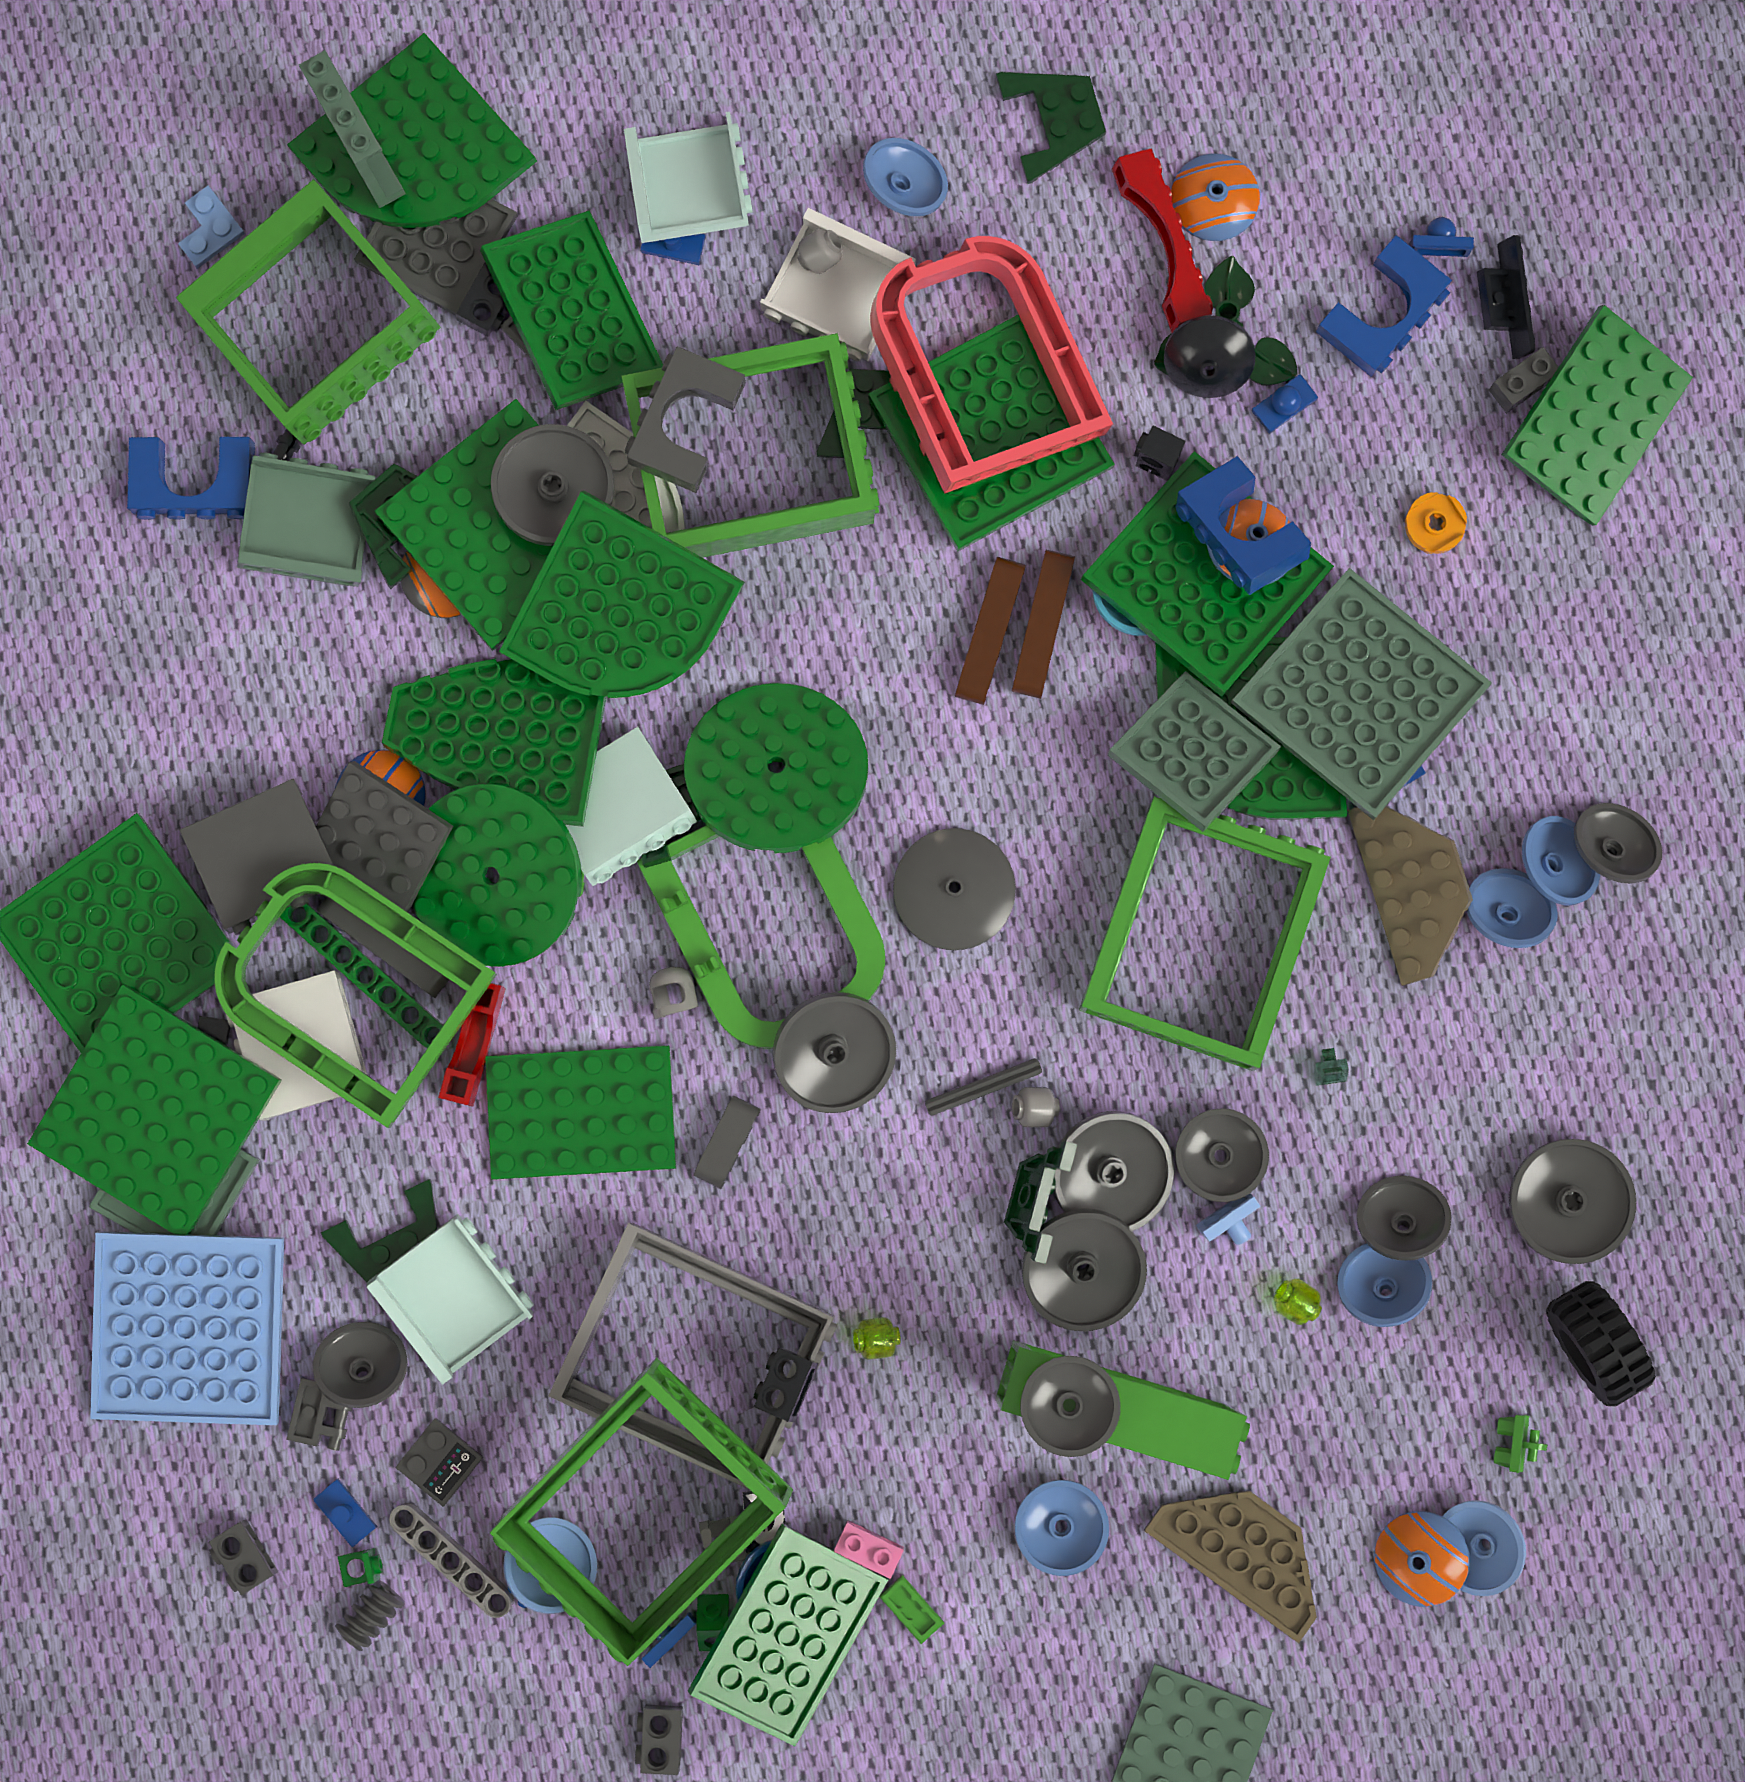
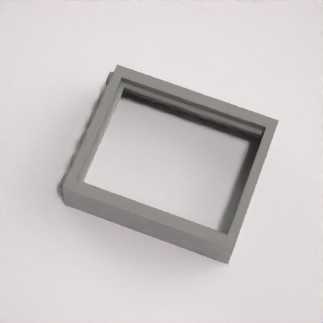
[548,1223,838,1490]

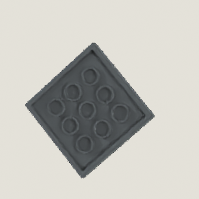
[354,199,518,316]
[316,761,453,913]

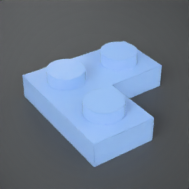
[178,185,245,269]

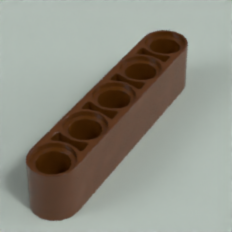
[1012,549,1075,699]
[955,556,1026,705]

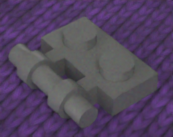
[286,1378,352,1451]

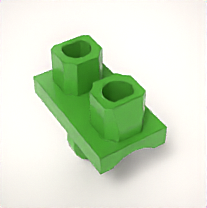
[1494,1414,1548,1473]

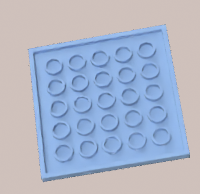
[90,1231,284,1425]

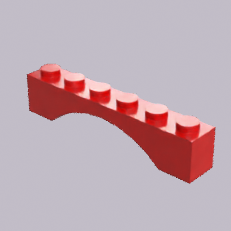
[1112,148,1213,333]

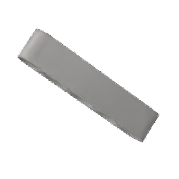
[389,1503,514,1618]

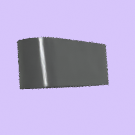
[693,1095,761,1189]

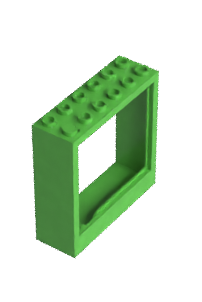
[176,179,441,445]

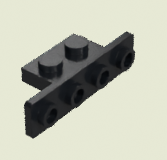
[1477,235,1535,359]

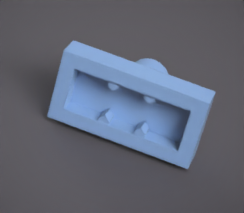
[1196,1194,1261,1245]

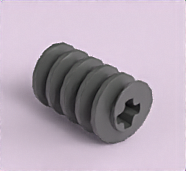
[335,1581,405,1651]

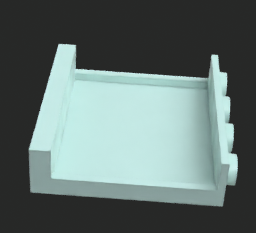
[624,112,753,243]
[566,727,697,886]
[366,1214,534,1385]

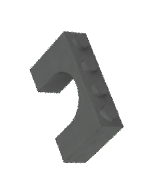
[625,346,746,493]

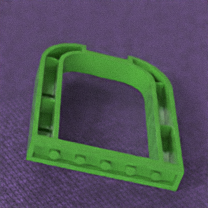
[637,825,885,1049]
[215,863,497,1128]

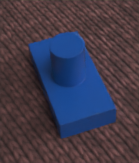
[640,234,706,266]
[313,1478,378,1548]
[642,1612,697,1668]

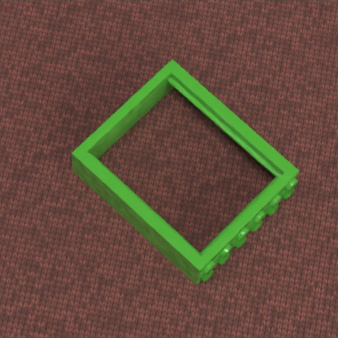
[621,333,879,558]
[1079,796,1331,1071]
[995,1340,1250,1480]
[490,1357,793,1667]

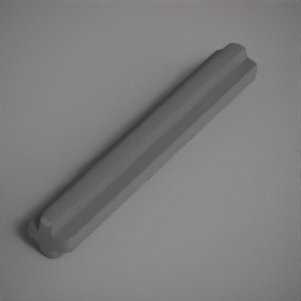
[925,1058,1042,1116]

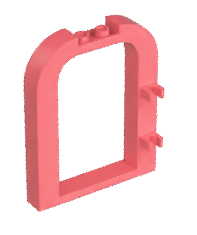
[870,236,1113,494]

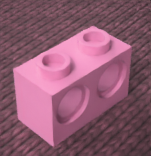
[834,1520,904,1579]

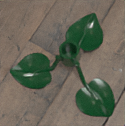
[1154,256,1297,386]

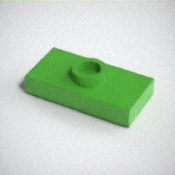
[879,1574,944,1644]

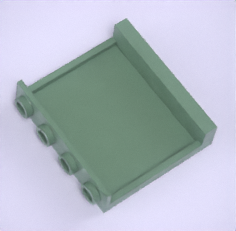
[299,50,406,208]
[236,453,375,587]

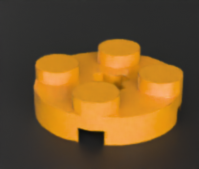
[1405,492,1467,554]

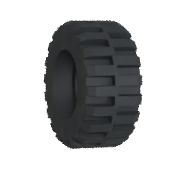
[1546,1281,1656,1407]

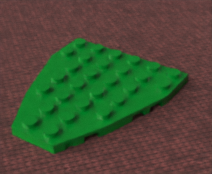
[382,658,607,827]

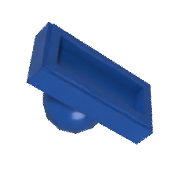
[1409,217,1474,257]
[1251,374,1318,434]

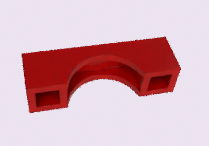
[438,983,506,1107]

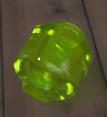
[1274,1279,1322,1325]
[853,1317,901,1360]

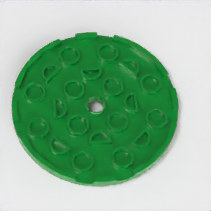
[684,683,868,853]
[412,783,582,967]

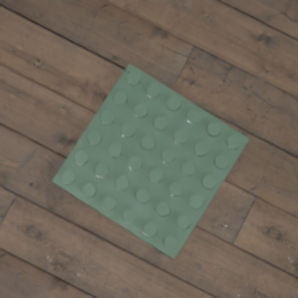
[1231,568,1492,820]

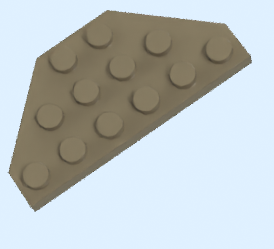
[1347,805,1473,986]
[1144,1490,1317,1643]

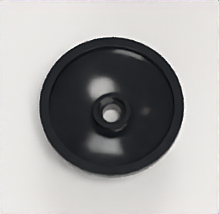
[1164,316,1256,398]

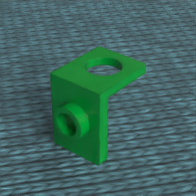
[338,1548,383,1587]
[696,1594,729,1651]

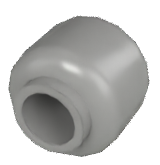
[798,228,843,274]
[1012,1087,1060,1127]

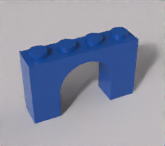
[1316,235,1452,377]
[127,437,255,520]
[1176,456,1311,595]

